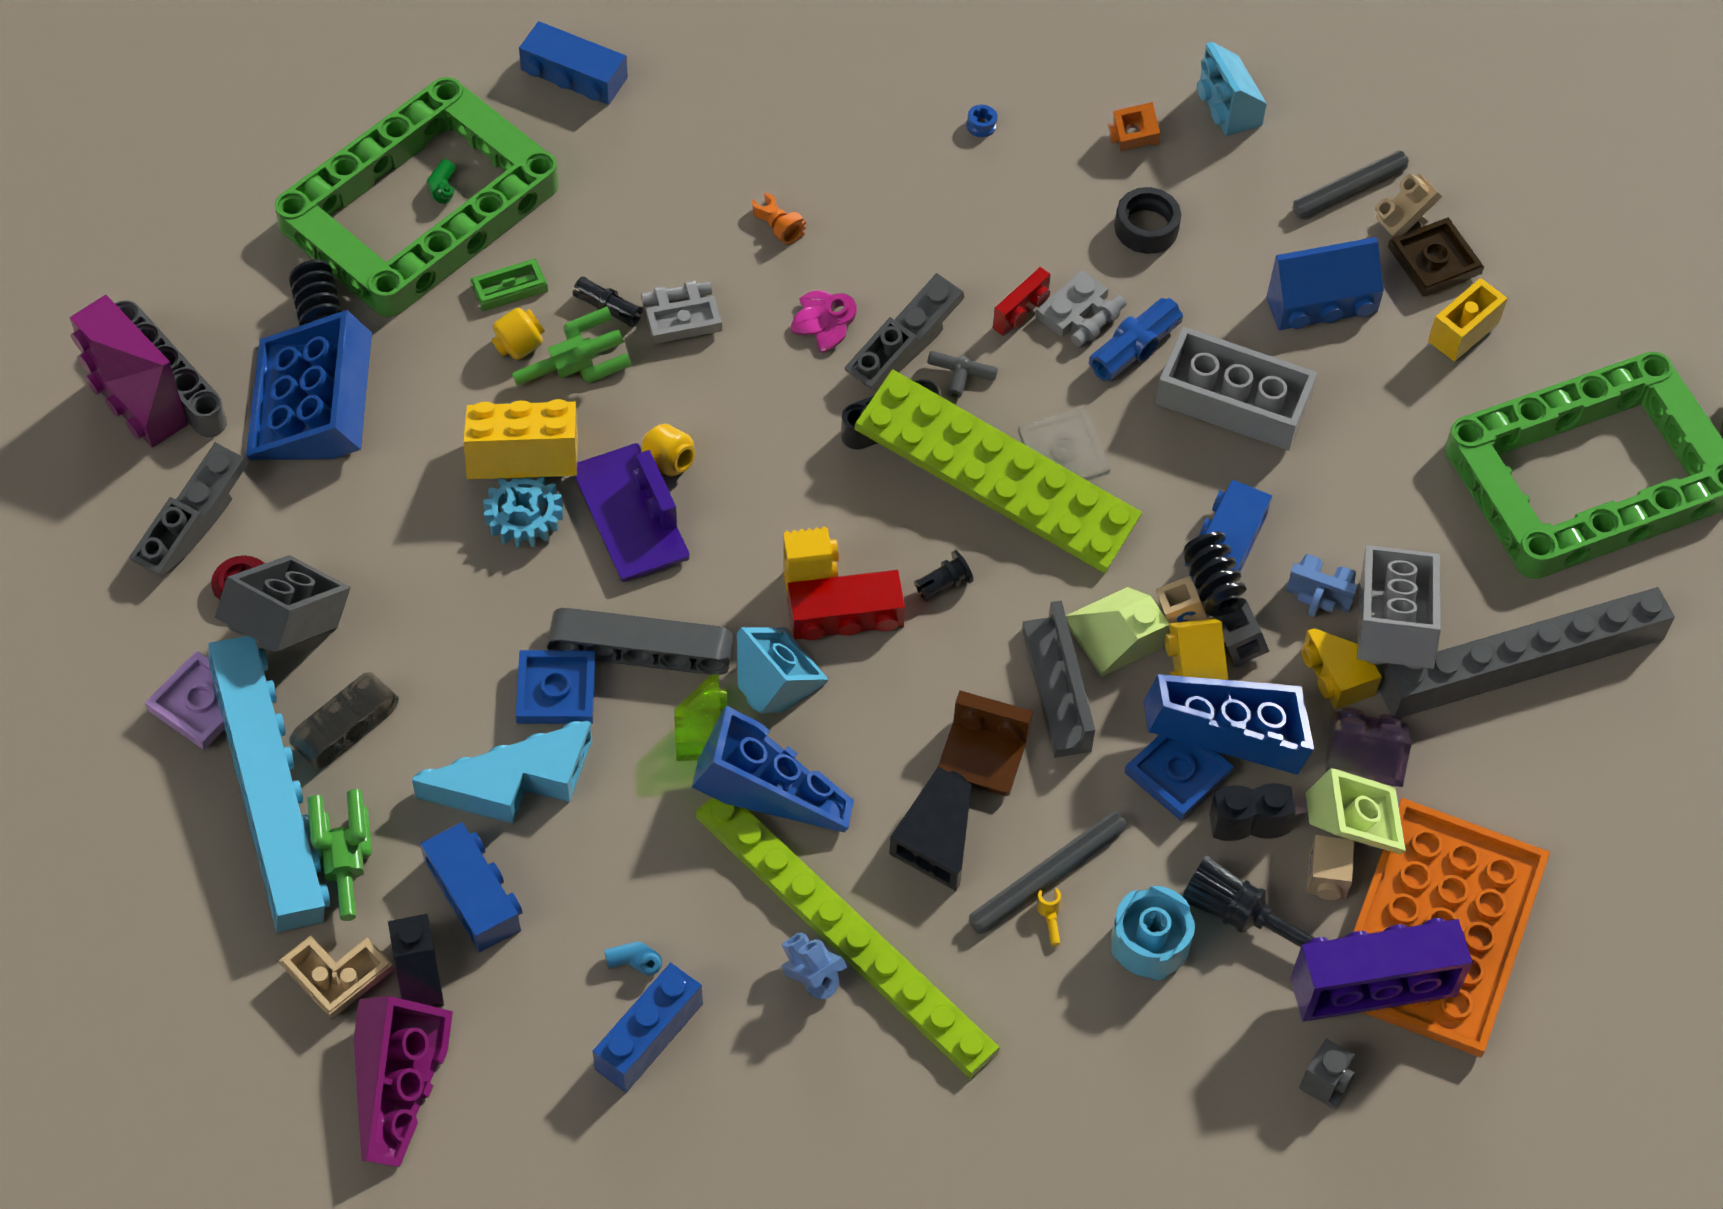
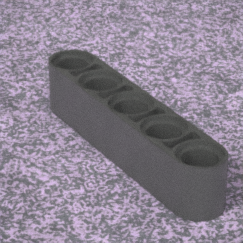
[115,300,227,437]
[546,608,734,675]

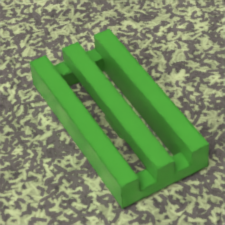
[470,258,548,312]

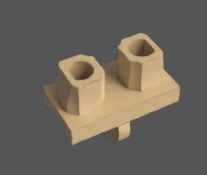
[1375,173,1443,238]

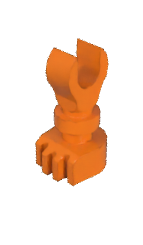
[752,193,806,245]

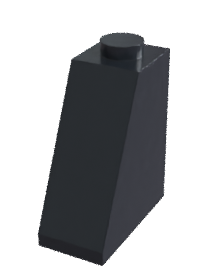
[889,766,972,891]

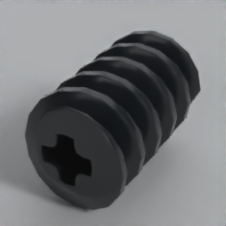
[289,260,342,326]
[1183,531,1247,616]

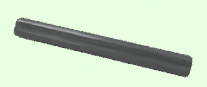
[968,812,1126,934]

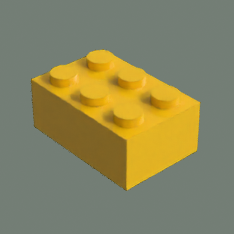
[463,399,578,479]

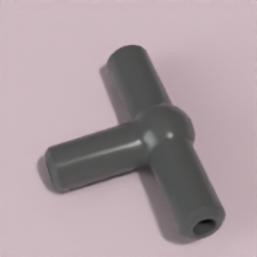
[927,351,998,398]

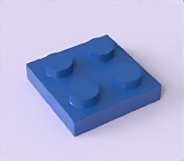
[516,650,596,724]
[1124,735,1234,821]

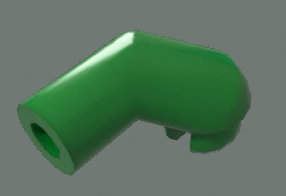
[426,159,456,204]

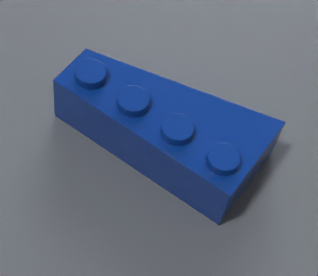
[1143,674,1314,775]

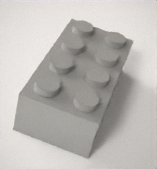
[1155,326,1318,451]
[1357,545,1441,669]

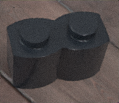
[1209,783,1296,841]

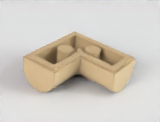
[279,936,394,1020]

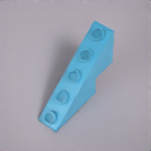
[412,721,593,824]

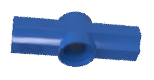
[1089,298,1183,381]

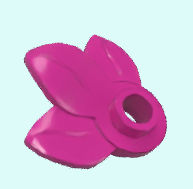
[790,290,857,353]

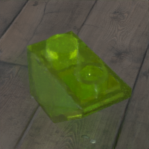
[674,674,728,761]

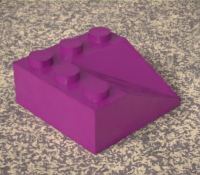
[69,294,188,448]

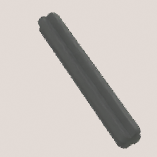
[1292,150,1409,219]

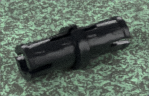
[572,276,643,327]

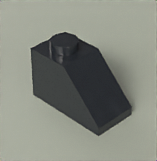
[388,913,444,1007]

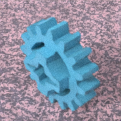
[483,477,563,548]

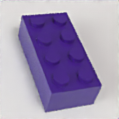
[1290,918,1472,1022]

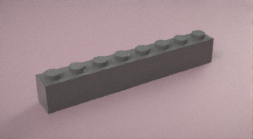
[1379,587,1675,720]

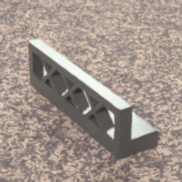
[1022,600,1096,758]

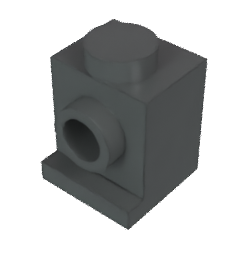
[1213,599,1270,667]
[1299,1038,1355,1109]

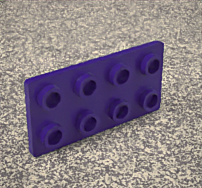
[574,443,690,582]

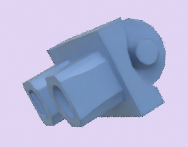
[1286,554,1358,617]
[781,932,847,999]

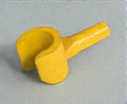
[1037,888,1061,946]

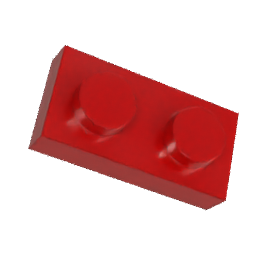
[993,267,1051,336]

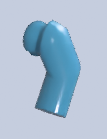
[604,941,662,976]

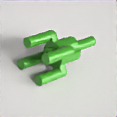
[512,306,632,386]
[307,789,372,921]

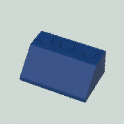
[1266,237,1384,330]

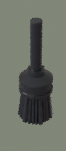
[1182,855,1315,948]

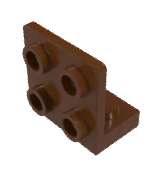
[938,690,1033,796]

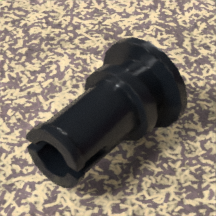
[914,550,974,602]

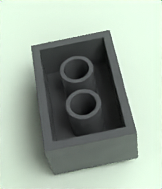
[215,555,351,651]

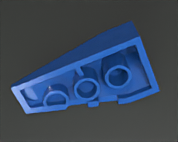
[692,706,854,833]

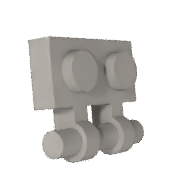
[1036,270,1127,347]
[641,280,722,344]

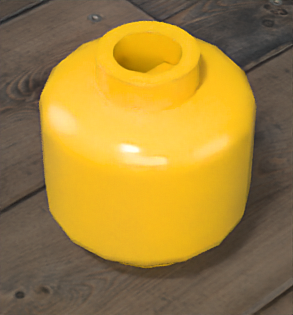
[491,308,545,360]
[641,423,695,477]

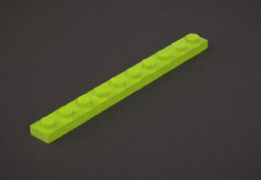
[696,797,1000,1079]

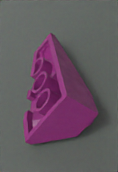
[353,996,453,1167]

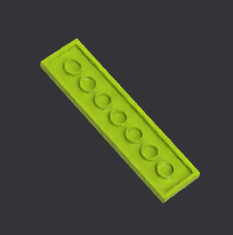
[855,369,1142,574]

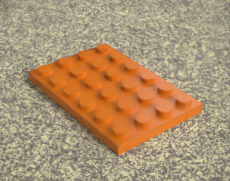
[1353,798,1550,1058]

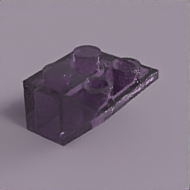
[1325,707,1412,787]

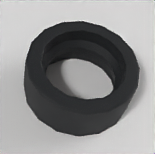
[1114,187,1182,254]

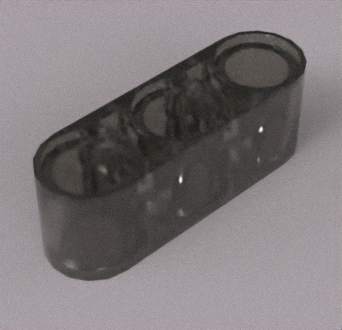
[289,672,399,770]

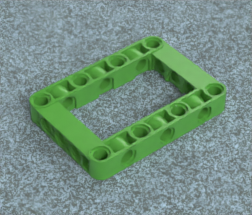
[275,77,559,317]
[1444,351,1723,579]

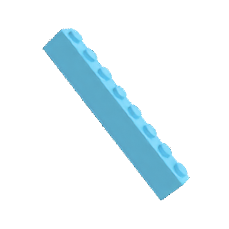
[208,636,330,933]

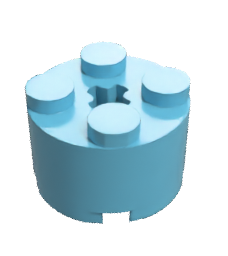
[1111,886,1195,981]

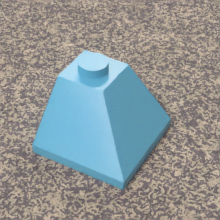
[737,627,829,713]

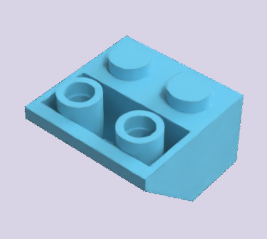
[1197,42,1267,136]

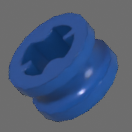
[966,104,998,138]

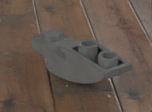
[844,273,964,390]
[129,442,249,576]

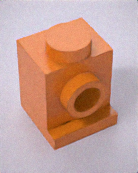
[1108,102,1160,151]

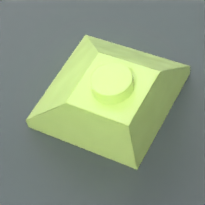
[1066,587,1170,677]
[1305,768,1406,854]

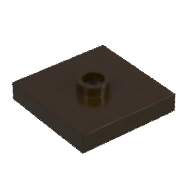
[1388,217,1484,297]

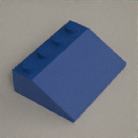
[246,310,372,460]

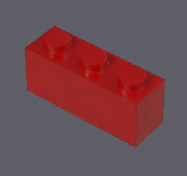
[787,570,905,640]

